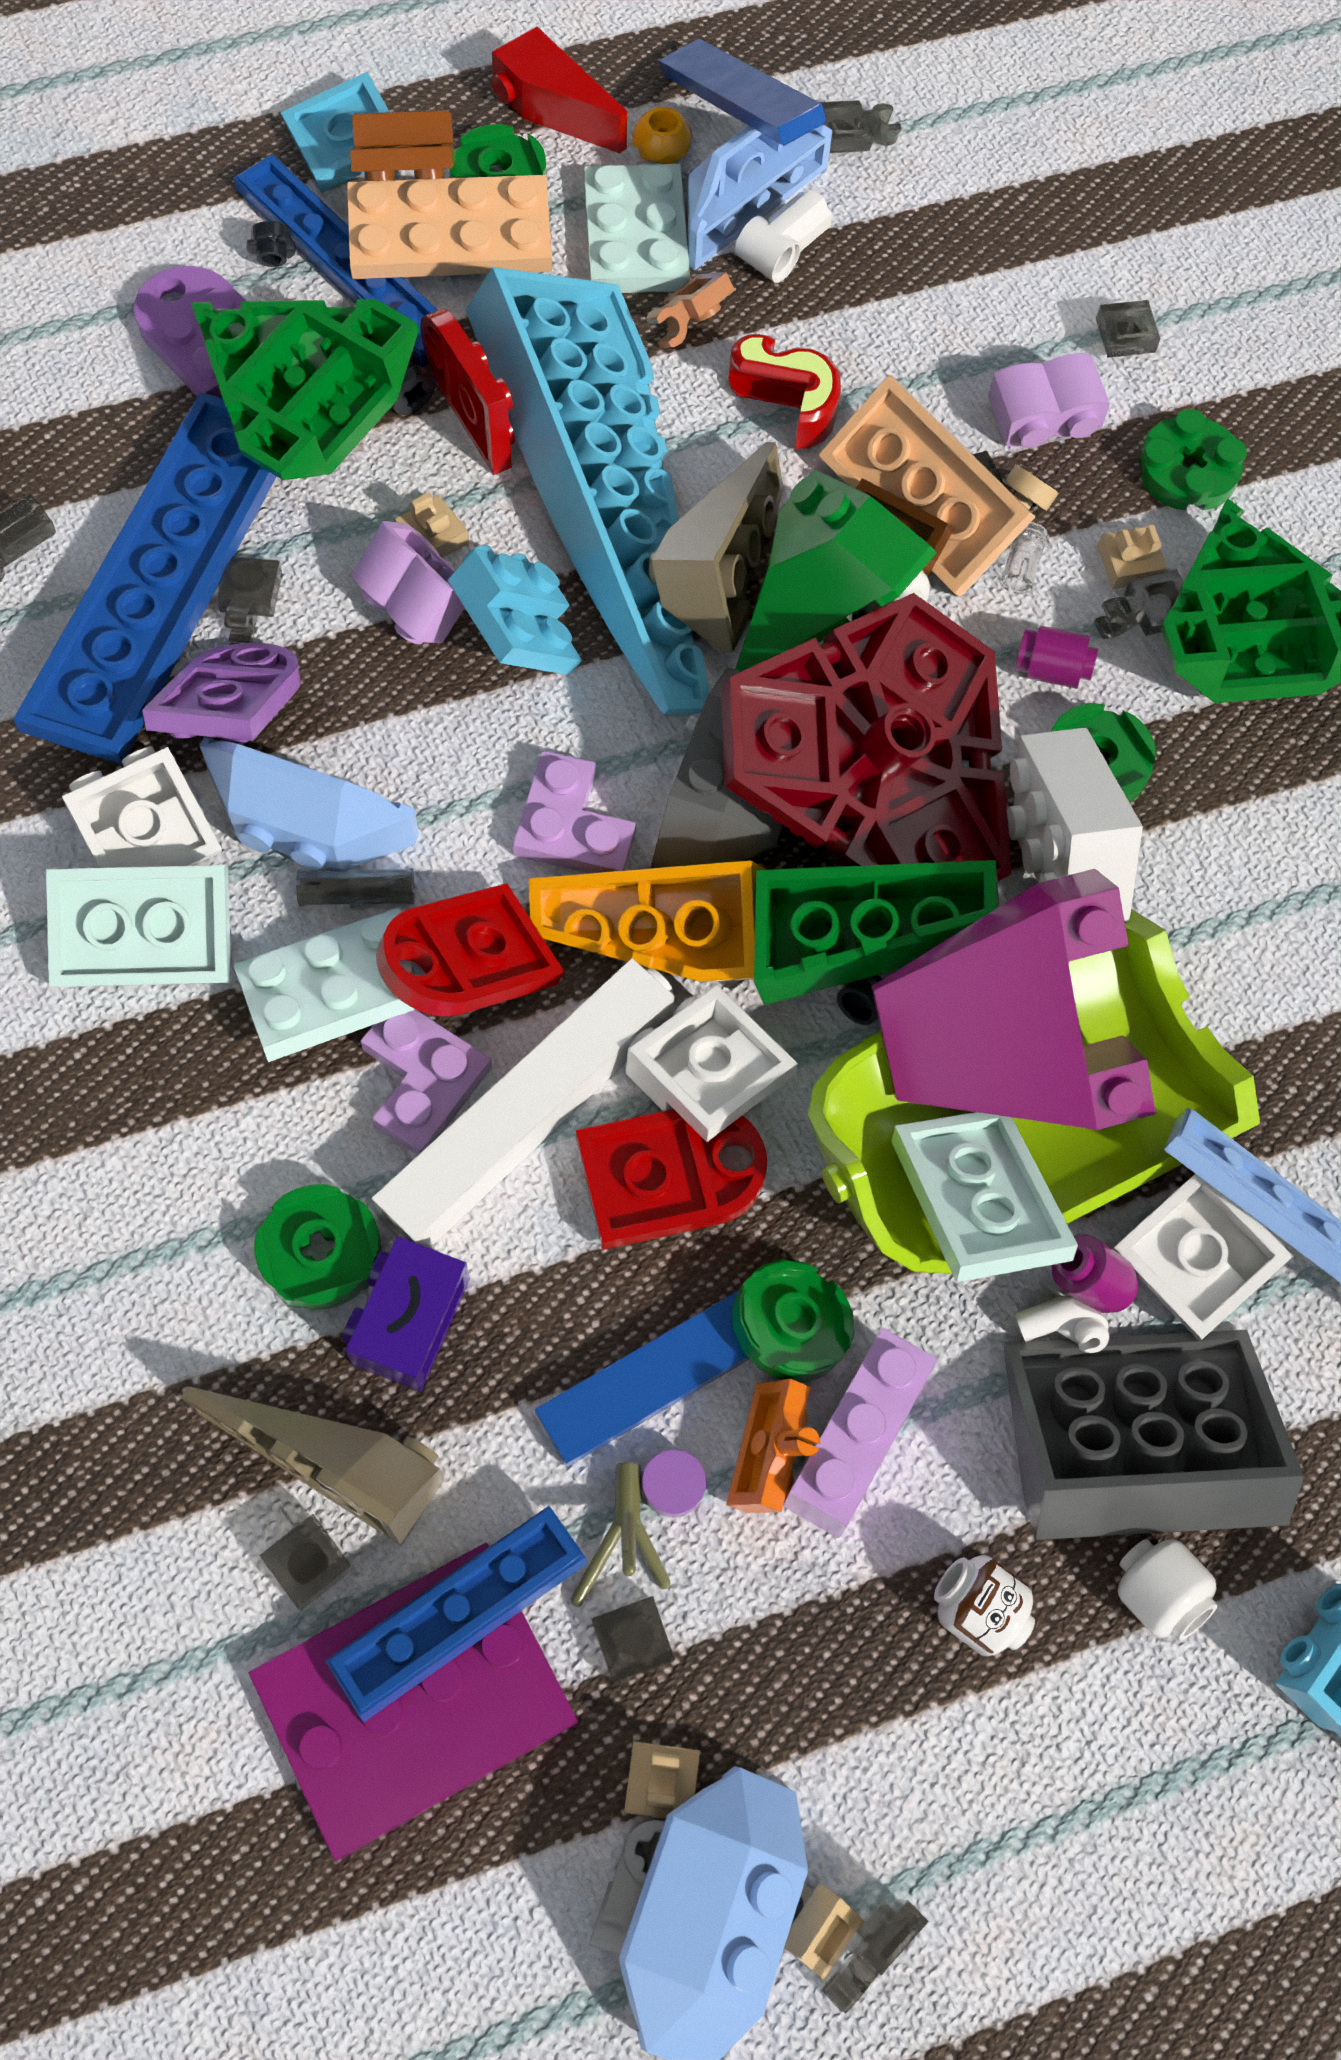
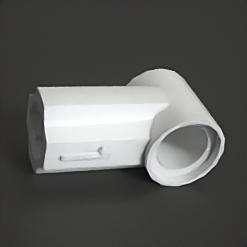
[735,189,832,283]

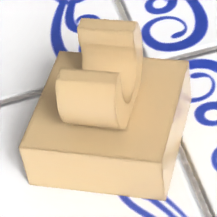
[394,492,469,558]
[1097,524,1167,589]
[624,1741,700,1819]
[784,1882,863,1981]

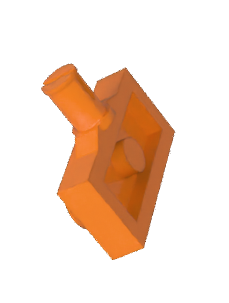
[726,1379,821,1513]

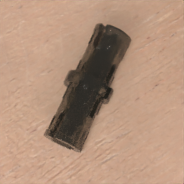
[296,864,415,910]

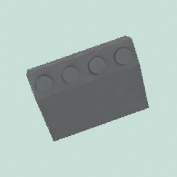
[1004,1330,1304,1540]

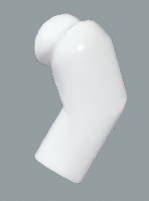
[1014,1295,1109,1353]

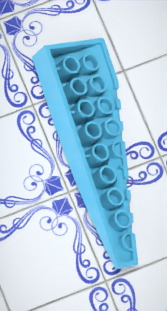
[466,267,709,715]

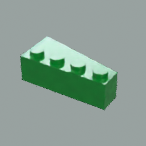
[754,860,999,1005]

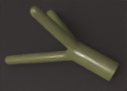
[571,1462,671,1607]

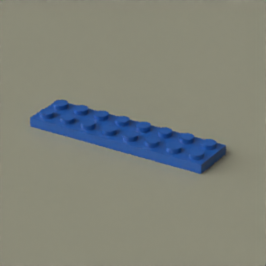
[13,392,277,765]

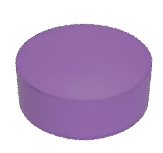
[642,1449,706,1518]

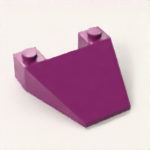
[871,868,1156,1130]

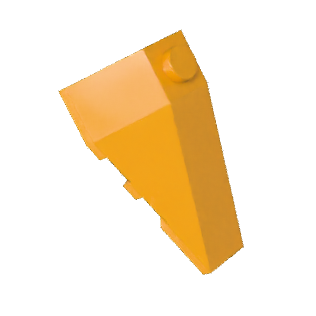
[529,861,767,982]

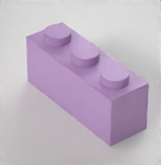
[783,1327,938,1539]

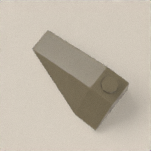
[649,442,784,653]
[181,1386,444,1546]

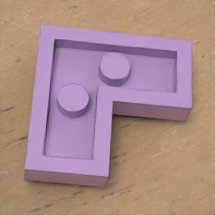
[513,750,636,874]
[360,1010,492,1155]

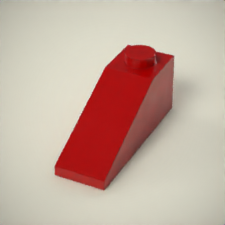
[491,26,628,154]

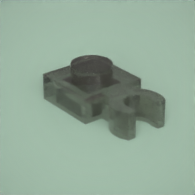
[820,100,902,153]
[820,1899,929,2014]

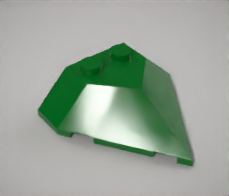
[191,299,419,480]
[735,469,936,671]
[1161,498,1341,703]

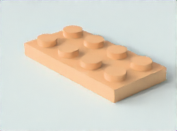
[347,175,552,279]
[818,374,1035,597]

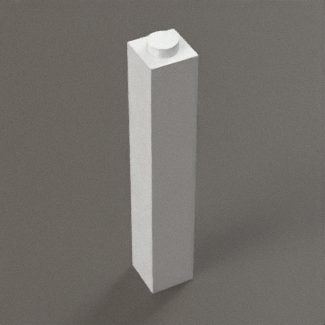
[371,958,675,1248]

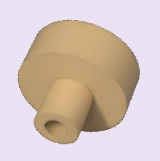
[1004,464,1059,511]

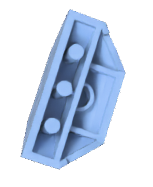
[687,124,832,270]
[200,737,419,874]
[618,1766,808,2060]

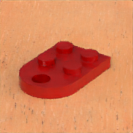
[420,308,515,475]
[376,883,565,1016]
[576,1109,767,1250]

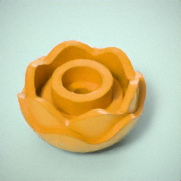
[633,107,693,164]

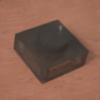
[1096,300,1161,358]
[259,1514,354,1611]
[591,1596,675,1685]

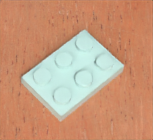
[584,164,690,293]
[46,865,231,987]
[233,907,425,1062]
[891,1112,1078,1282]

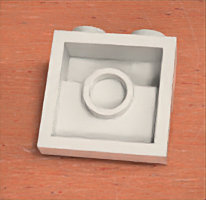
[62,746,222,868]
[626,985,798,1142]
[1113,1174,1293,1342]

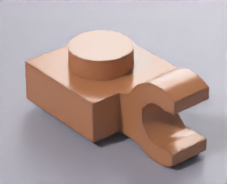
[646,272,735,348]

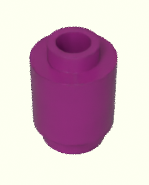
[1015,625,1098,689]
[1052,1234,1139,1313]

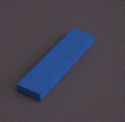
[535,1291,750,1468]
[326,1506,587,1722]

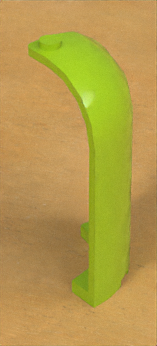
[808,909,1260,1274]

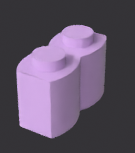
[988,353,1110,448]
[352,521,465,644]

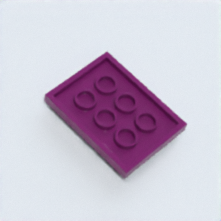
[248,1542,578,1862]

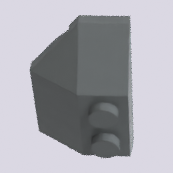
[651,667,784,868]

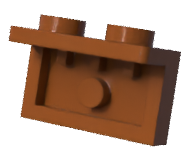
[350,110,455,181]

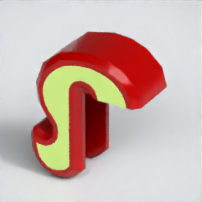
[728,334,841,449]

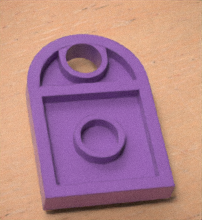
[134,266,246,398]
[142,643,301,744]

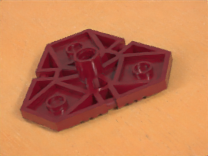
[721,593,1012,882]

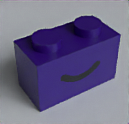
[342,1236,470,1392]

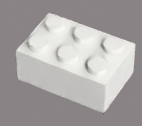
[1006,727,1143,922]

